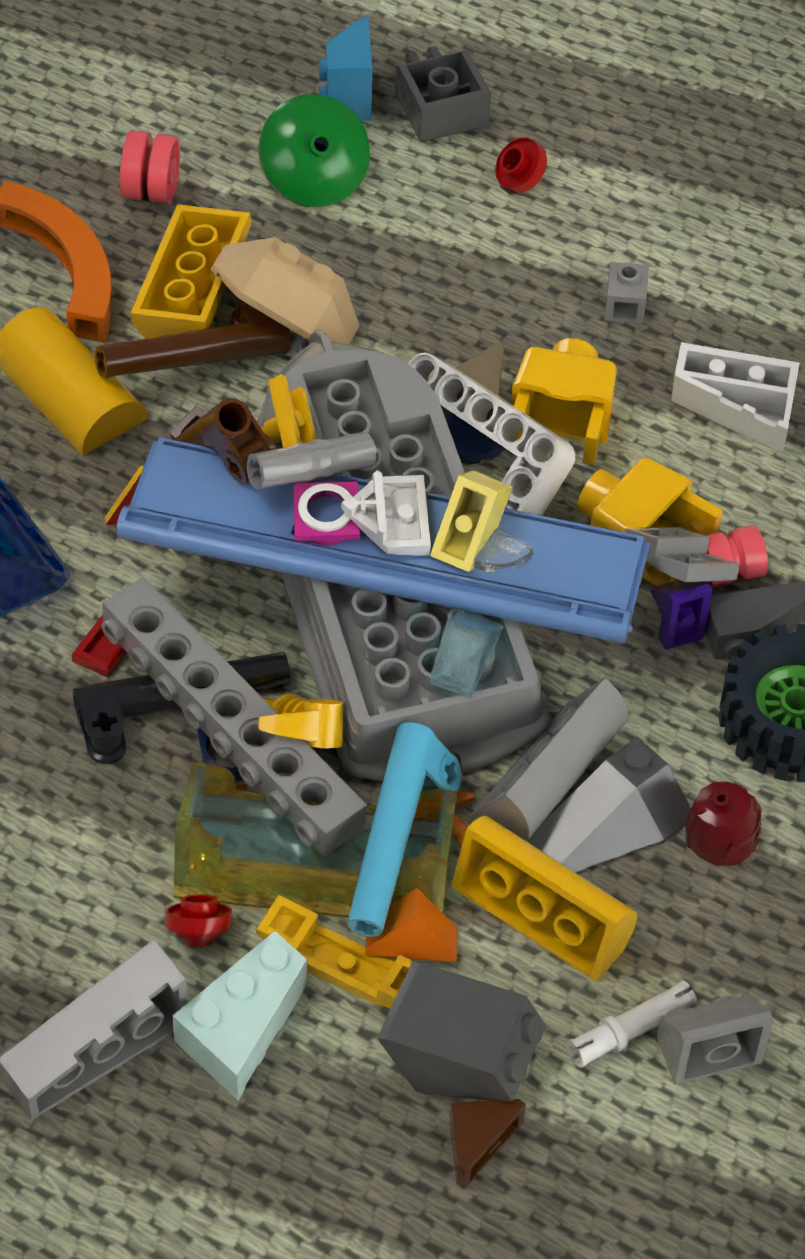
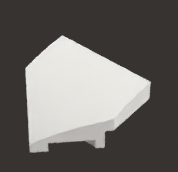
[341,470,431,556]

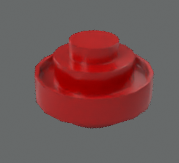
[495,137,547,193]
[165,894,232,947]

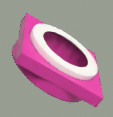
[294,482,360,545]

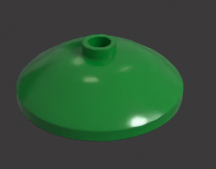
[258,94,370,207]

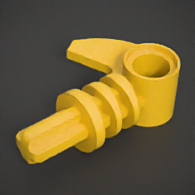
[258,694,344,748]

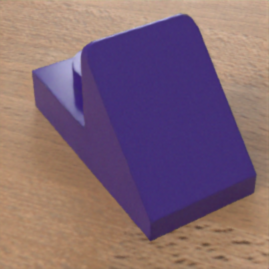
[650,580,712,650]

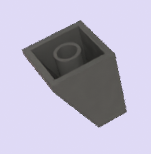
[377,962,545,1102]

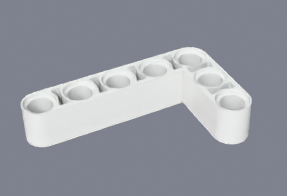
[408,353,575,516]

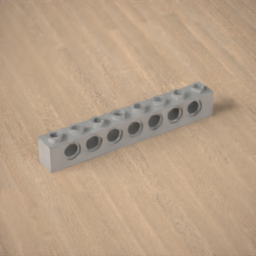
[101,577,367,857]

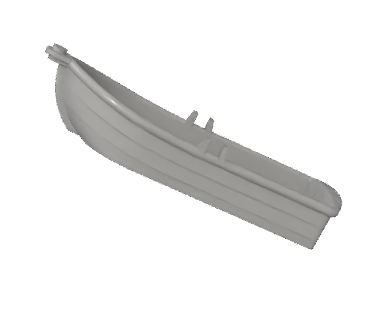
[257,329,550,781]

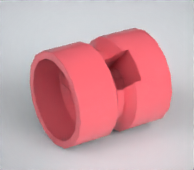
[703,525,768,589]

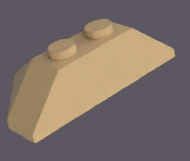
[210,237,360,344]

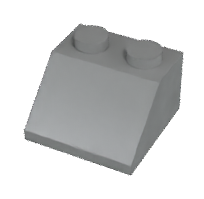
[657,995,773,1085]

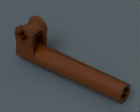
[95,297,291,378]
[174,398,277,485]

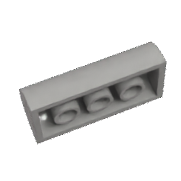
[468,677,628,841]

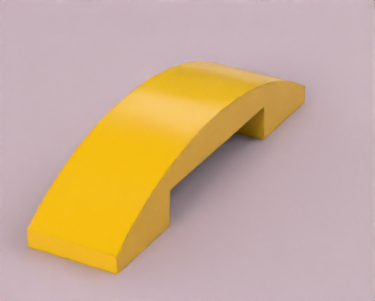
[256,895,414,1009]

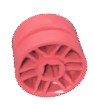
[120,130,180,205]

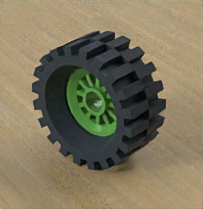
[719,624,805,782]

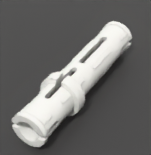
[566,981,697,1068]

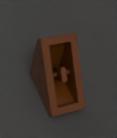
[449,1099,526,1189]

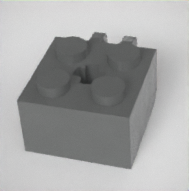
[395,46,491,142]

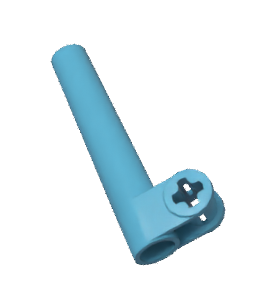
[347,722,462,937]

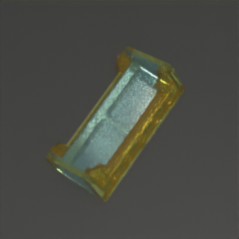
[173,762,457,918]

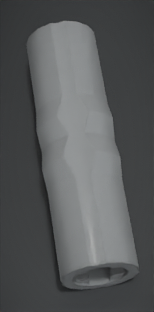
[247,432,376,490]

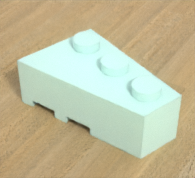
[173,931,307,1100]

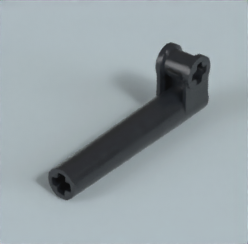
[72,651,291,764]

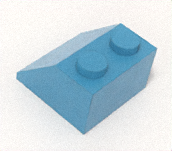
[319,17,372,121]

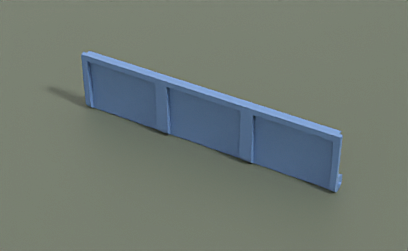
[117,437,650,644]

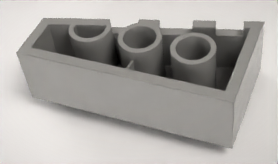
[0,939,188,1121]

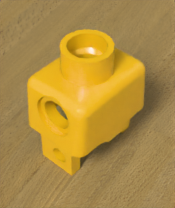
[511,338,617,466]
[577,458,723,586]

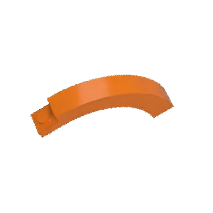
[0,180,113,343]

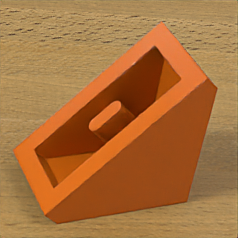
[365,888,457,963]

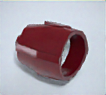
[685,781,762,866]

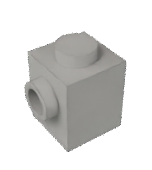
[605,262,649,323]

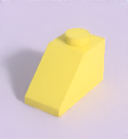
[430,471,513,572]

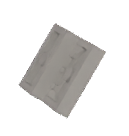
[625,527,740,582]

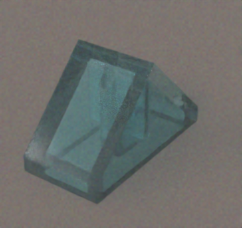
[430,611,504,698]

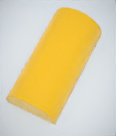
[130,204,251,338]
[0,307,148,456]
[451,815,637,982]

